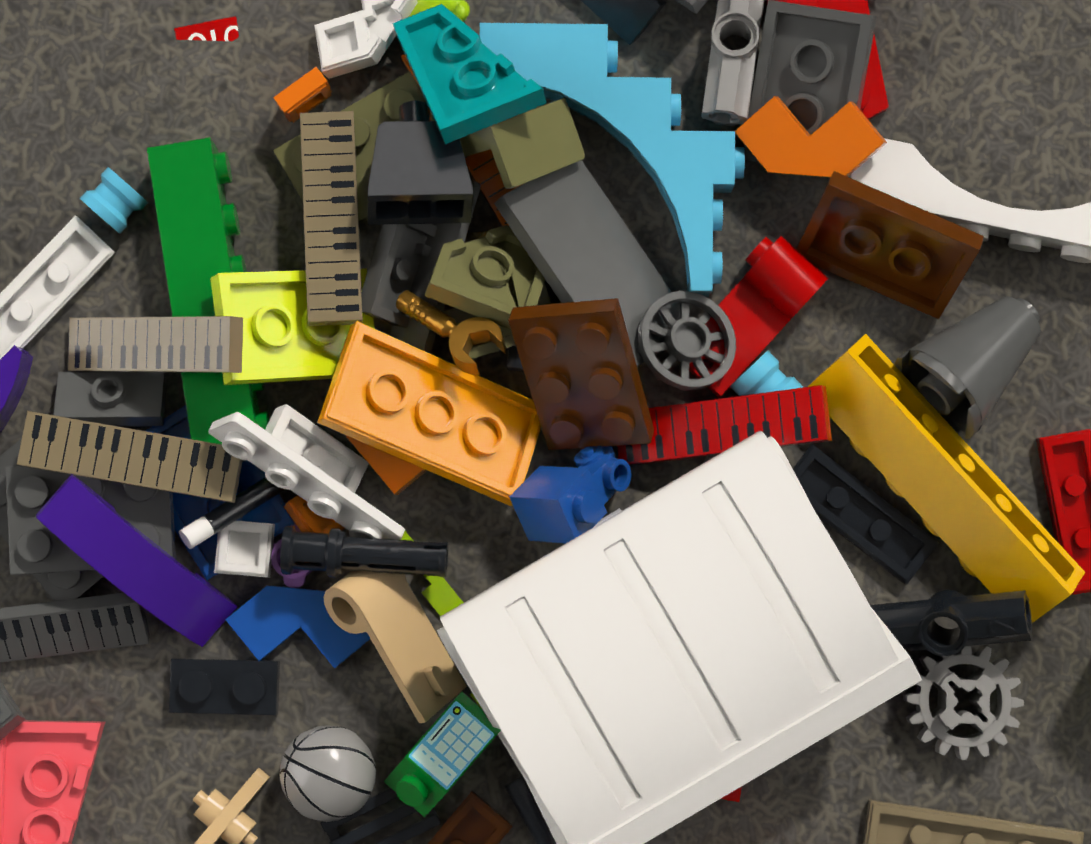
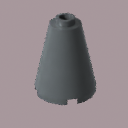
[894,296,1041,439]

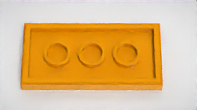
[317,321,541,506]

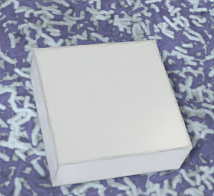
[214,521,275,578]

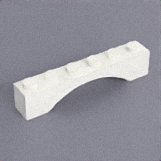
[848,138,1091,263]

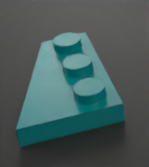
[392,4,547,144]

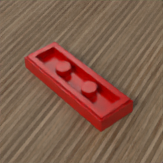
[1036,429,1091,595]

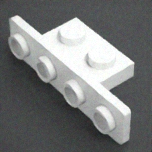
[208,404,405,540]

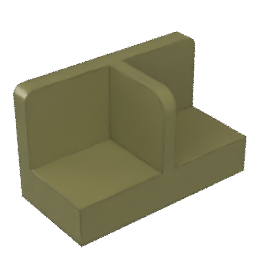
[460,98,585,189]

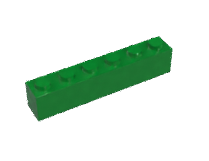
[147,137,270,462]

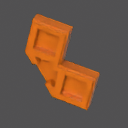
[735,96,887,177]

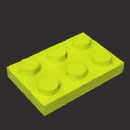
[210,268,375,385]

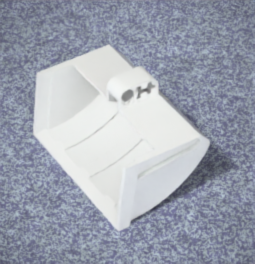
[437,431,922,844]

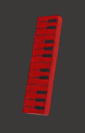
[617,385,832,466]

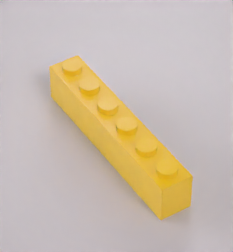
[807,334,1085,623]

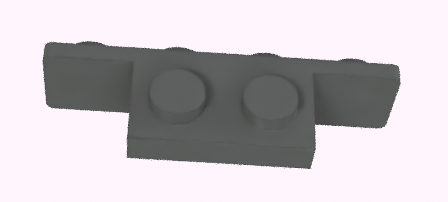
[362,179,481,353]

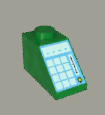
[384,691,501,817]

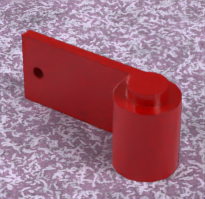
[689,236,829,398]

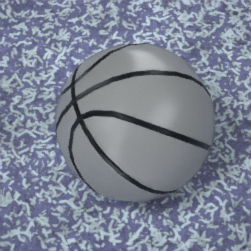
[280,725,376,822]

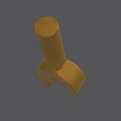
[396,290,506,375]

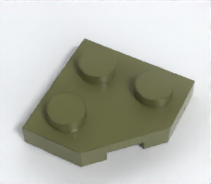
[424,225,545,329]

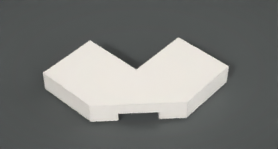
[314,0,418,79]

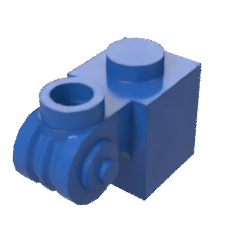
[509,446,631,544]

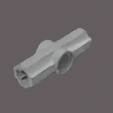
[701,0,764,126]

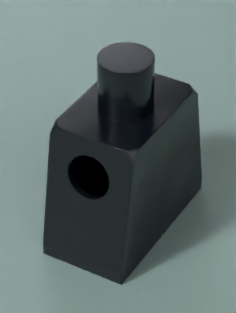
[367,100,473,225]

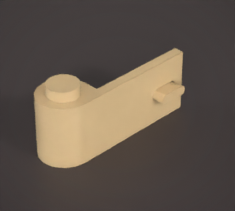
[324,571,467,723]

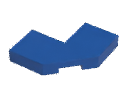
[225,585,370,668]

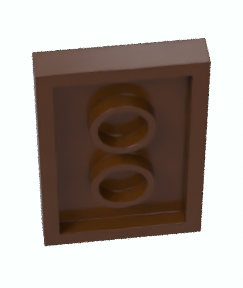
[796,171,984,319]
[508,298,654,450]

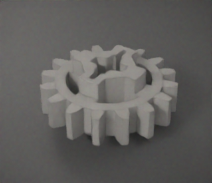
[903,646,1024,760]

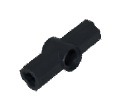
[870,590,1033,656]

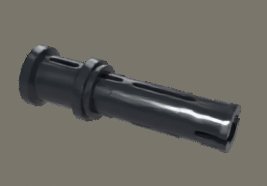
[280,525,449,578]

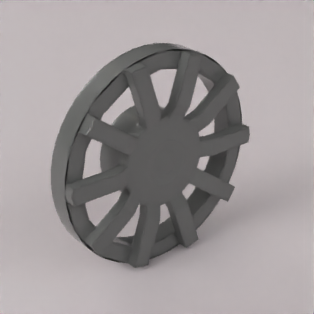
[638,291,736,391]

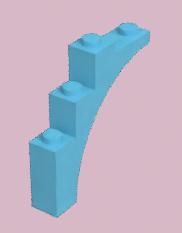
[479,23,745,297]

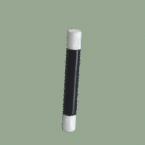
[179,477,285,549]

